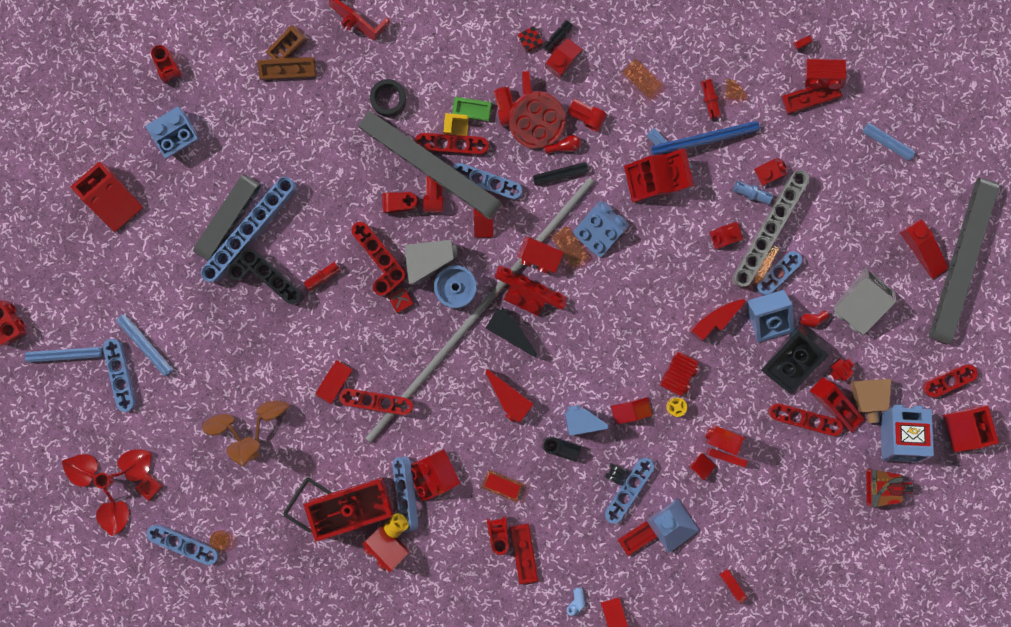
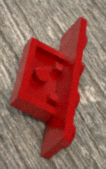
[494,265,567,316]

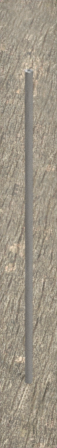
[366,178,595,443]

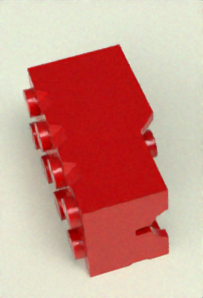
[303,477,394,542]

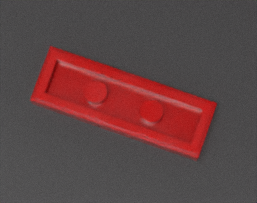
[781,87,842,114]
[510,523,538,585]

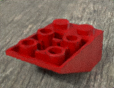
[70,161,144,232]

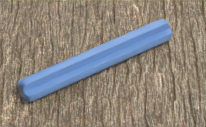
[116,315,173,376]
[25,347,103,362]

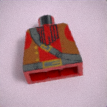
[866,468,913,507]

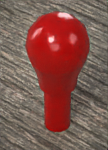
[544,135,581,154]

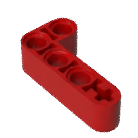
[351,222,406,297]

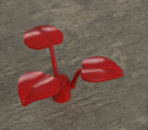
[62,449,152,536]

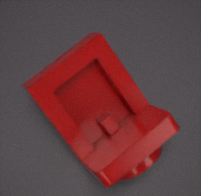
[754,158,787,186]
[709,222,744,249]

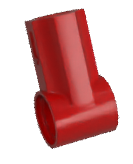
[493,87,514,127]
[567,98,608,132]
[423,176,443,213]

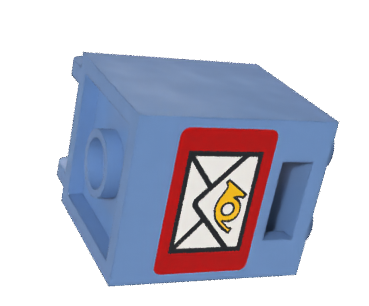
[880,405,934,463]

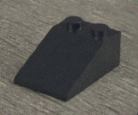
[761,323,831,394]

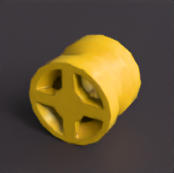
[666,397,687,417]
[384,513,408,538]

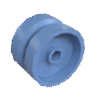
[434,266,477,309]

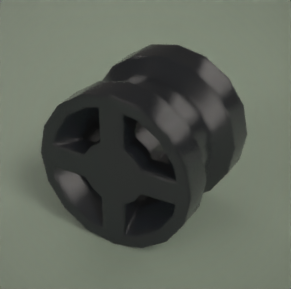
[604,463,628,486]

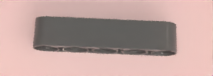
[193,174,261,261]

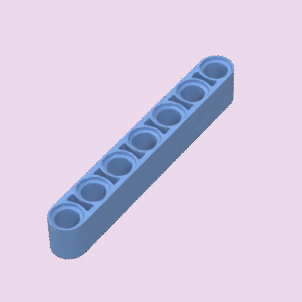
[201,177,297,283]

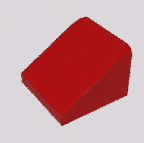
[688,453,715,480]

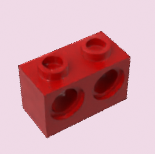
[0,300,28,346]

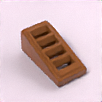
[265,25,308,59]

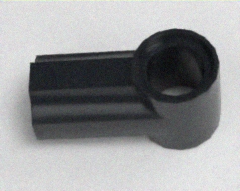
[542,436,581,462]

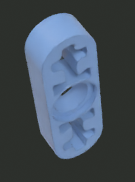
[756,251,802,295]

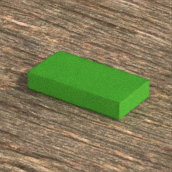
[452,97,492,122]

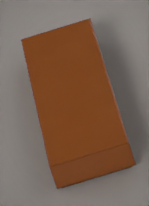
[257,57,317,80]

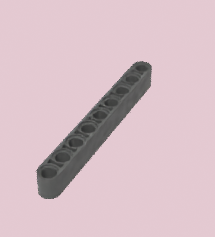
[358,111,502,220]
[929,177,999,344]

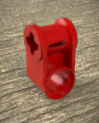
[151,45,183,84]
[381,192,419,213]
[487,516,509,555]

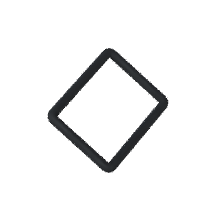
[283,477,332,533]

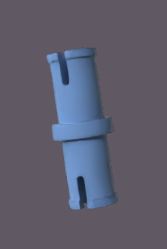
[733,180,773,205]

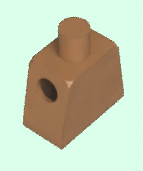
[849,379,891,423]

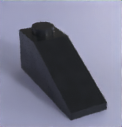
[486,307,537,357]

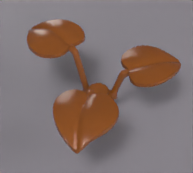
[202,400,291,467]

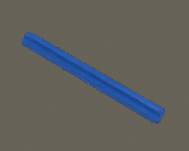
[651,121,760,155]

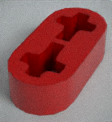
[719,569,748,605]

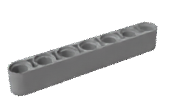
[732,170,809,288]

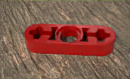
[922,364,978,397]

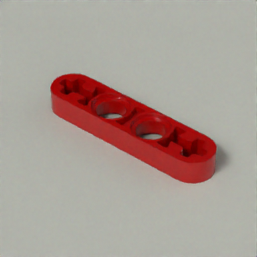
[415,133,489,155]
[340,389,414,416]
[768,403,843,436]

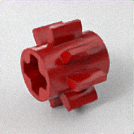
[830,358,855,381]

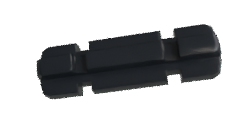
[543,20,573,53]

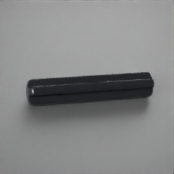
[533,162,589,185]

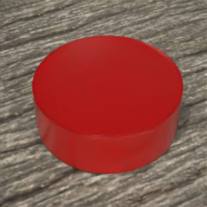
[793,35,813,50]

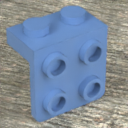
[573,200,629,257]

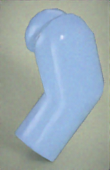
[567,587,585,616]

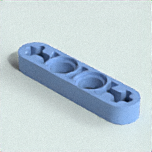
[452,163,522,200]
[103,339,136,412]
[392,456,418,533]
[605,457,654,524]
[147,524,219,565]

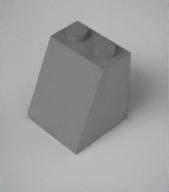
[405,240,458,286]
[834,267,896,335]

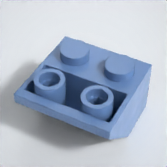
[145,106,199,159]

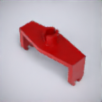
[329,0,390,41]

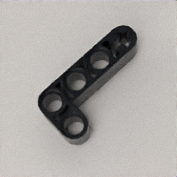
[227,249,303,305]

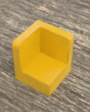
[443,113,469,136]

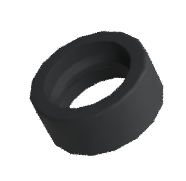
[370,79,407,117]

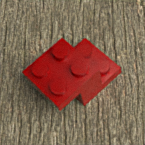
[624,149,694,203]

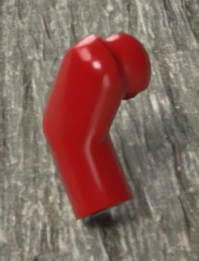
[799,310,830,327]

